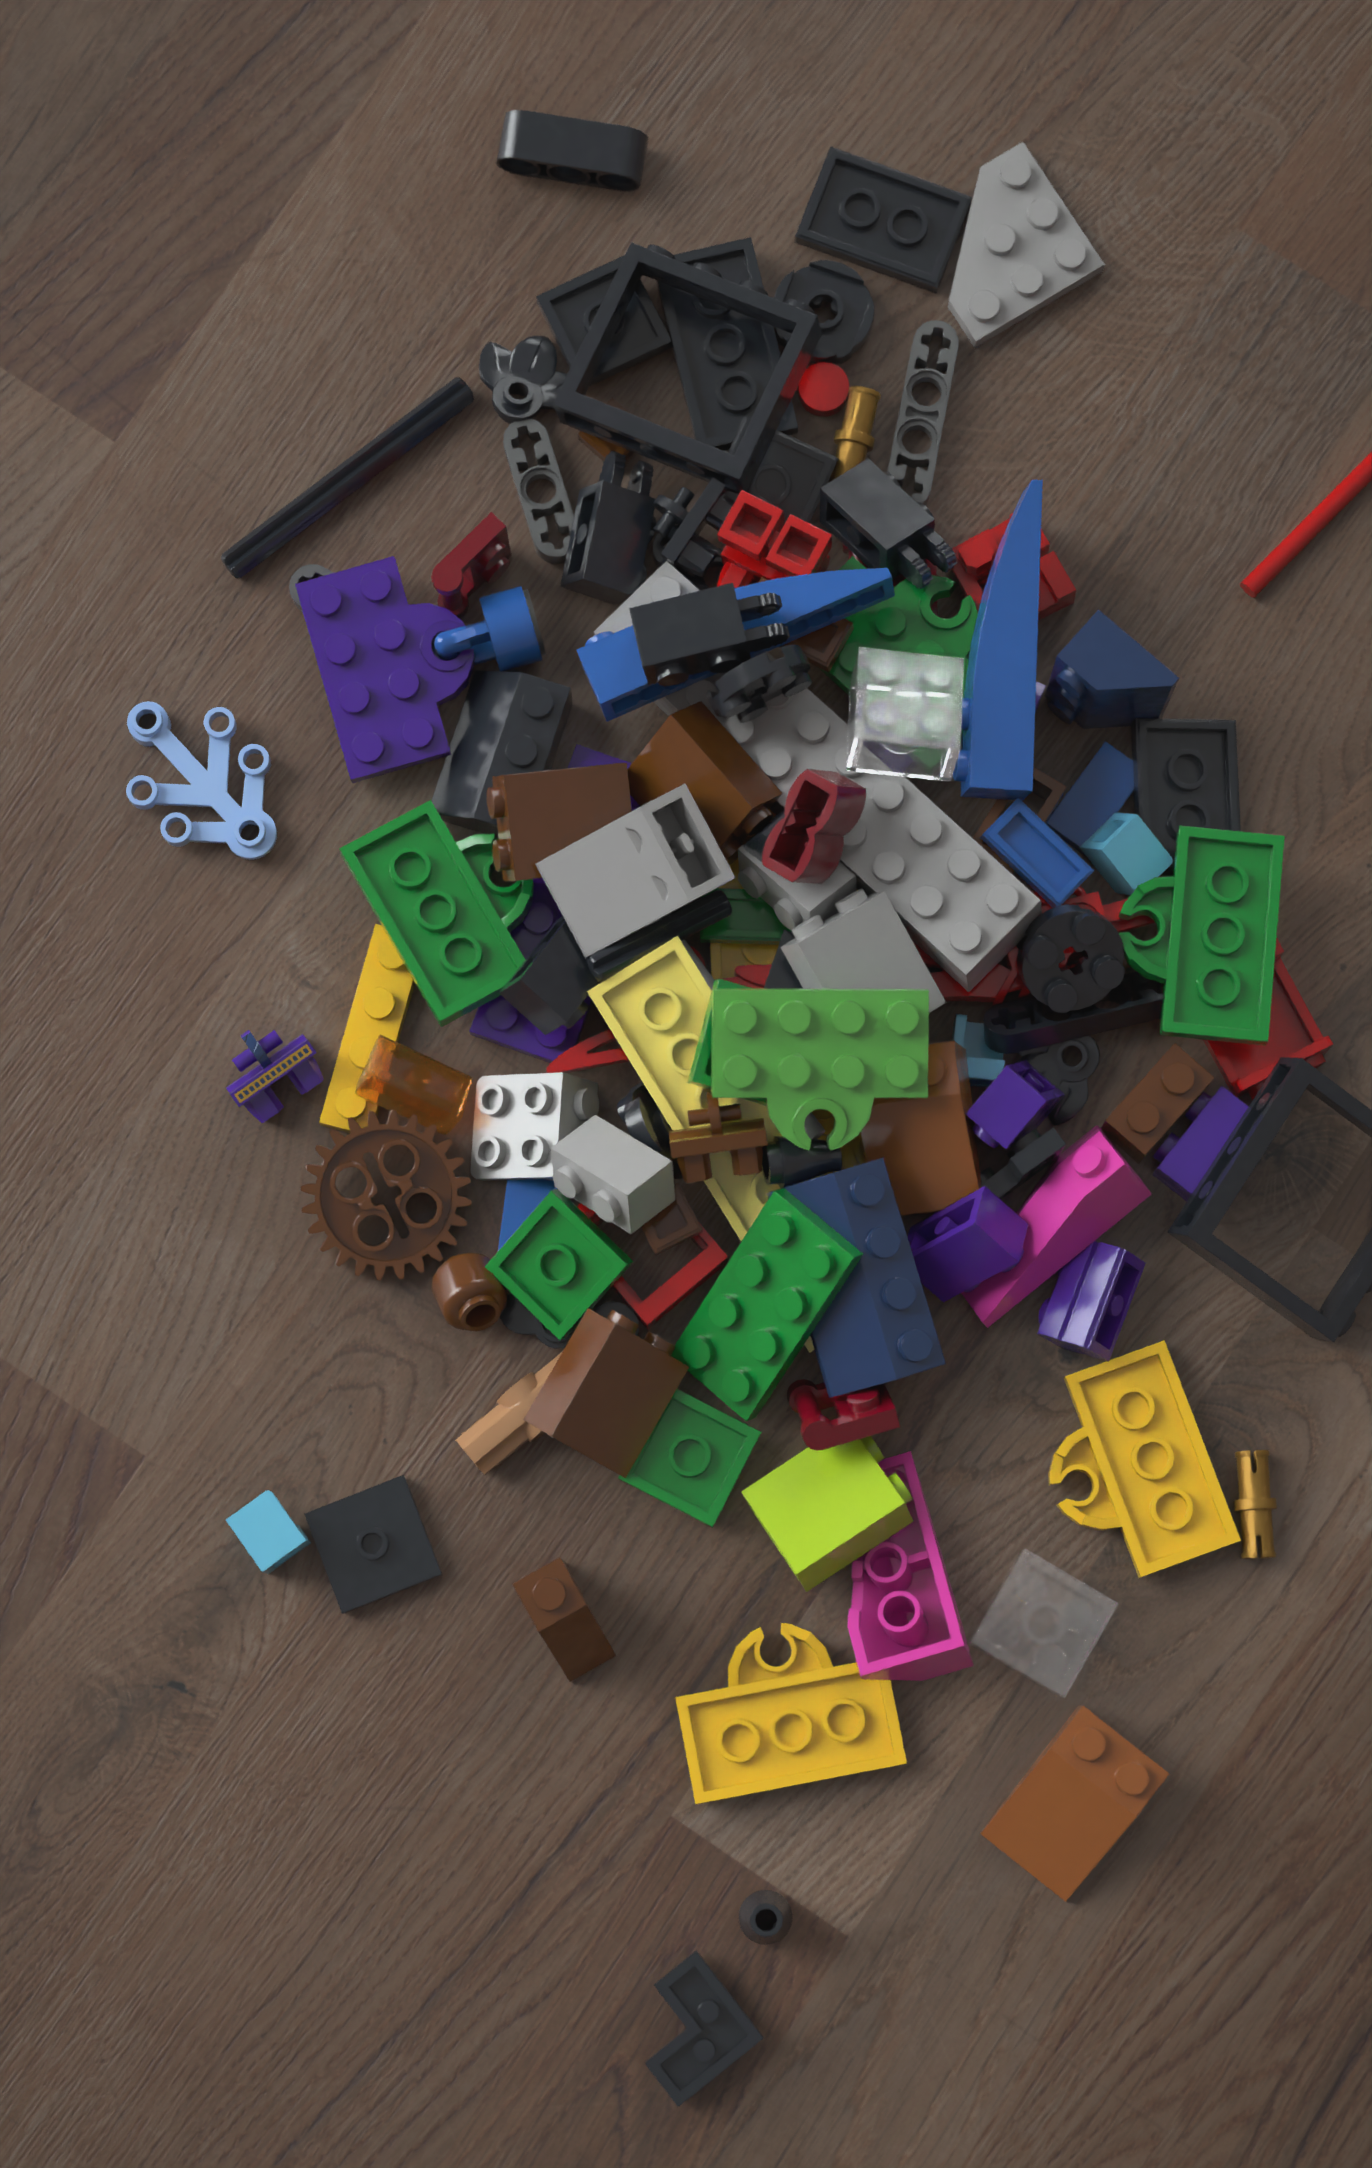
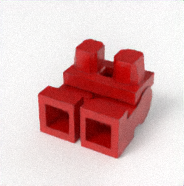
[716,490,832,588]
[951,513,1076,620]

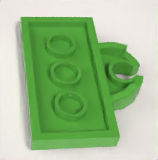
[711,988,929,1150]

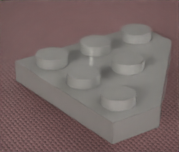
[948,142,1105,348]

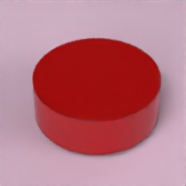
[798,362,849,417]

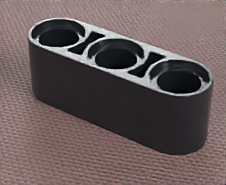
[496,110,649,191]

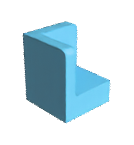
[1079,813,1173,895]
[952,1014,1005,1088]
[226,1490,311,1574]

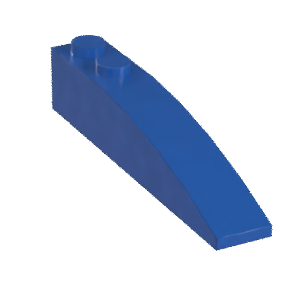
[953,479,1043,801]
[576,568,895,722]

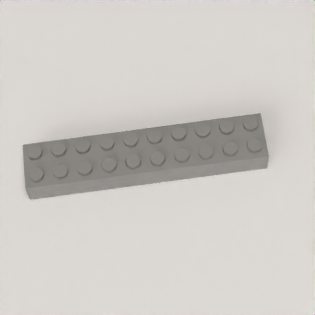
[594,561,1042,992]

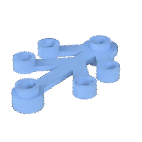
[126,702,277,860]

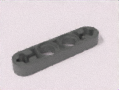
[887,320,959,506]

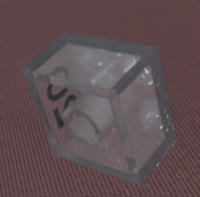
[846,647,964,782]
[968,1548,1119,1698]

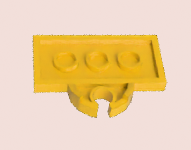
[1048,1340,1241,1578]
[675,1623,907,1804]

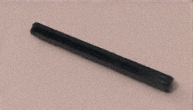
[221,377,474,578]

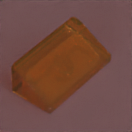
[355,1034,473,1135]

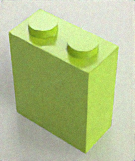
[741,1436,914,1592]

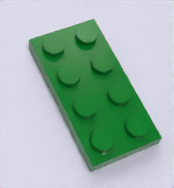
[671,1188,863,1421]

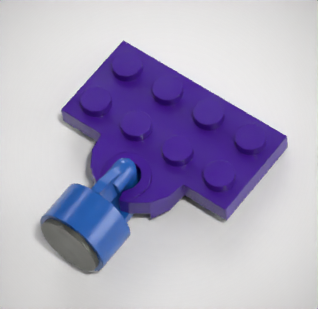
[295,556,546,783]

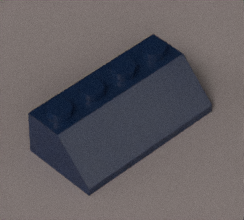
[767,1158,946,1398]

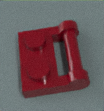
[431,512,512,619]
[787,1379,900,1451]

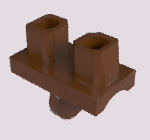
[669,1092,768,1183]

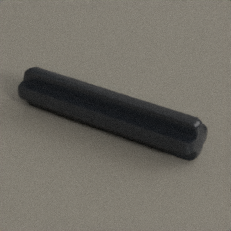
[587,890,732,982]

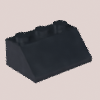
[432,671,573,838]

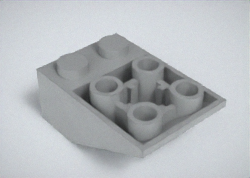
[535,783,735,958]

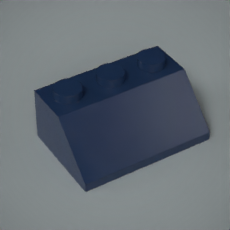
[1044,609,1179,729]

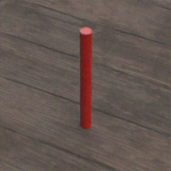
[1240,452,1372,598]

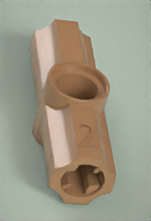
[456,1352,562,1476]

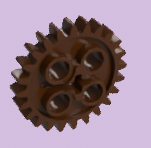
[301,1110,472,1281]

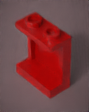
[1203,938,1334,1100]

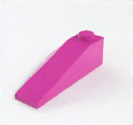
[962,1125,1152,1328]
[847,1451,974,1681]

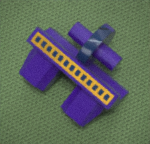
[226,1030,324,1123]

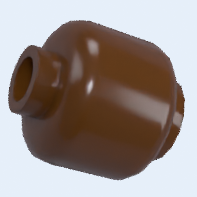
[432,1252,508,1331]

